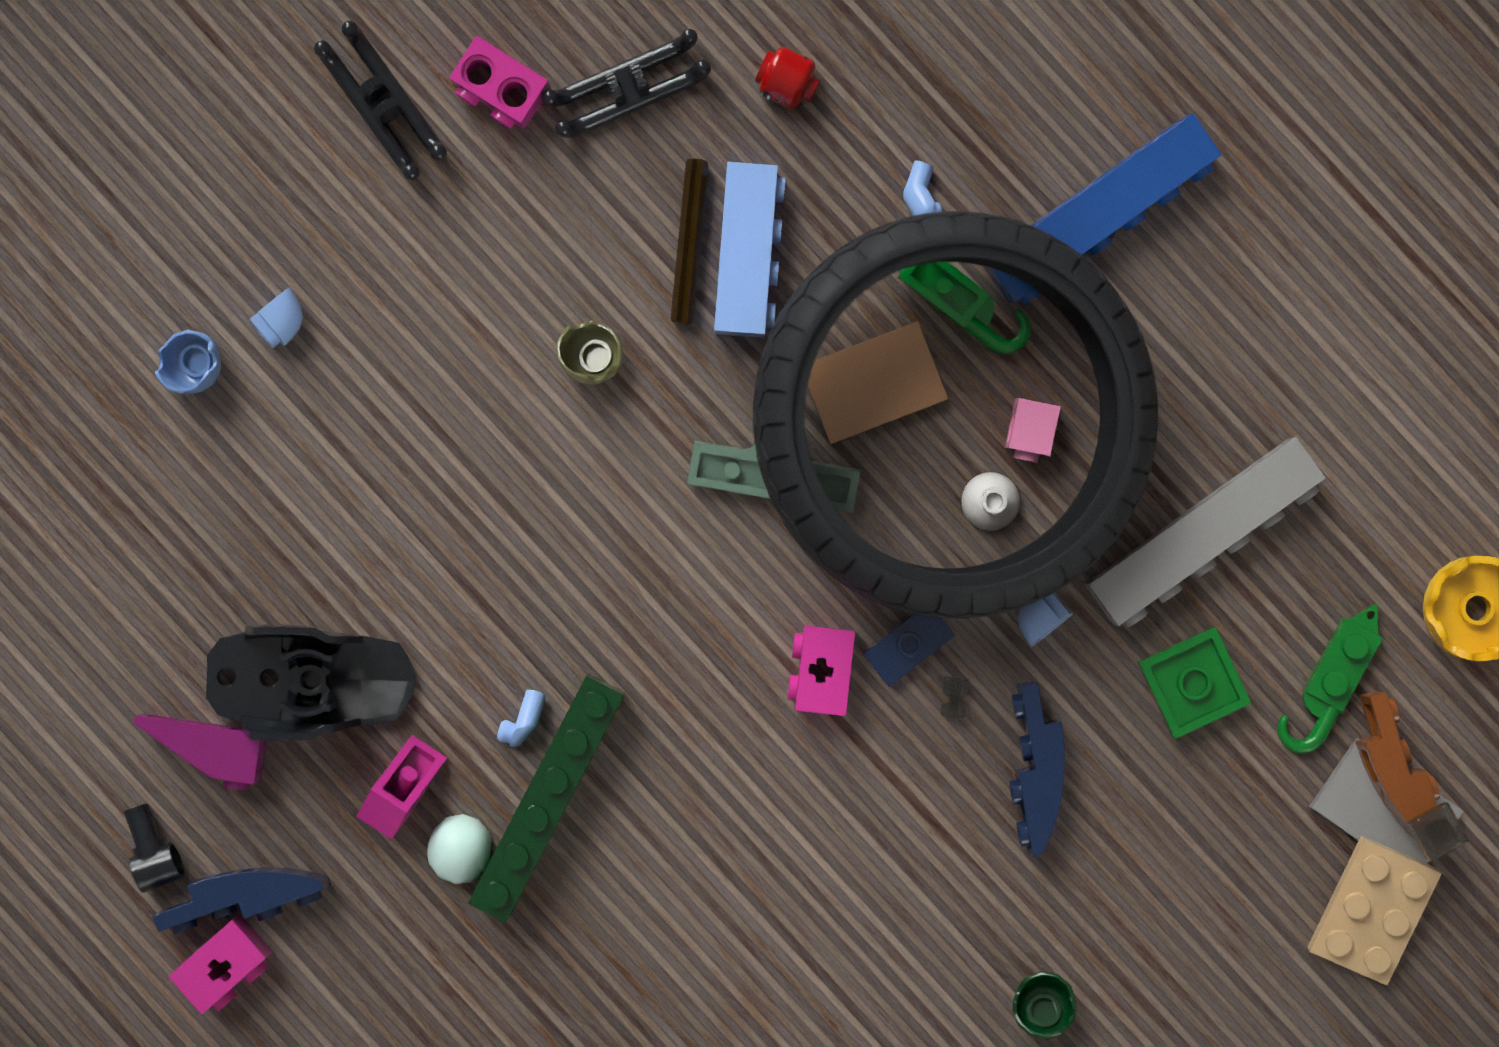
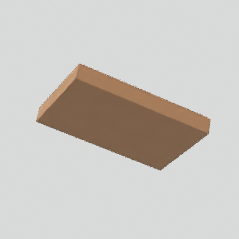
[808,321,948,445]

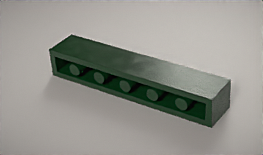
[468,674,626,923]

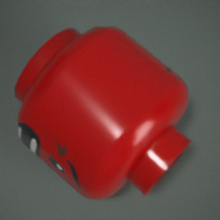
[755,47,820,109]

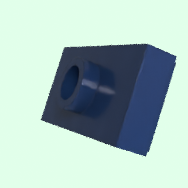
[863,614,955,687]

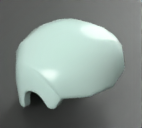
[427,814,492,884]

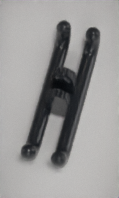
[314,21,447,181]
[542,28,711,138]

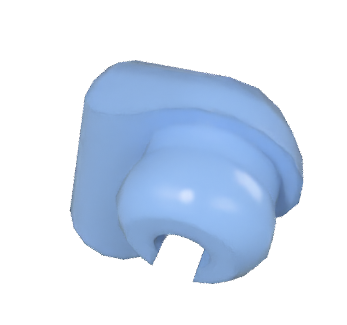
[903,161,942,216]
[497,690,546,747]

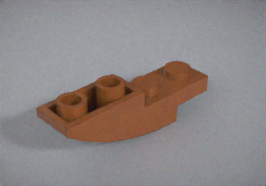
[1355,691,1452,855]

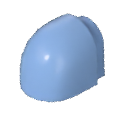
[248,287,303,348]
[1018,592,1073,647]

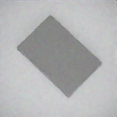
[1309,738,1464,864]

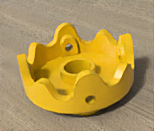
[1423,556,1499,661]

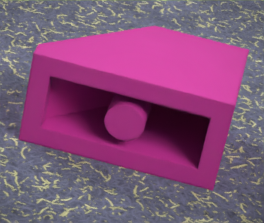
[356,735,447,840]

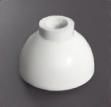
[961,472,1020,531]

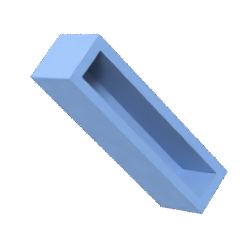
[714,162,785,338]

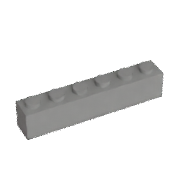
[1084,437,1325,628]

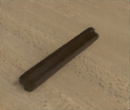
[671,158,708,325]

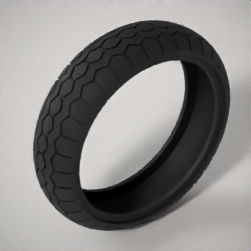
[753,211,1158,619]

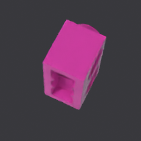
[449,35,551,130]

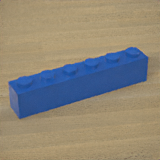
[983,113,1222,305]

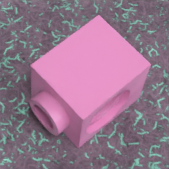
[1005,398,1061,463]

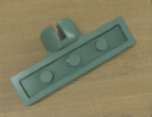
[687,440,860,513]

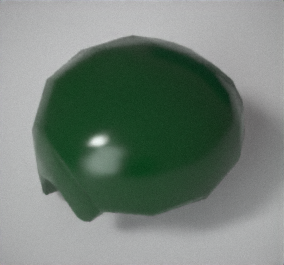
[1012,971,1077,1040]

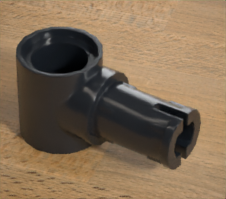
[123,804,185,893]

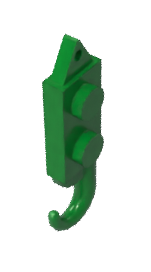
[897,262,1031,354]
[1277,604,1383,753]

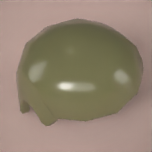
[556,320,623,385]

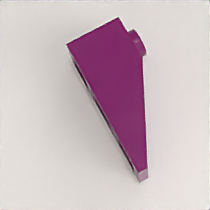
[134,713,268,791]

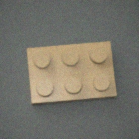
[1308,835,1442,985]

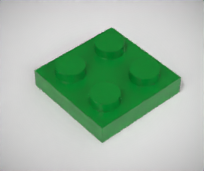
[1137,627,1252,739]

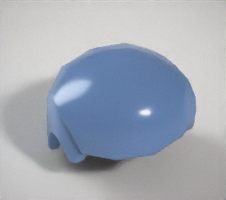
[155,329,221,395]

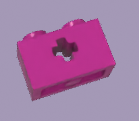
[787,625,855,716]
[168,915,273,1015]

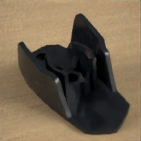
[206,624,417,741]

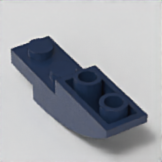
[1009,681,1065,857]
[153,867,331,934]

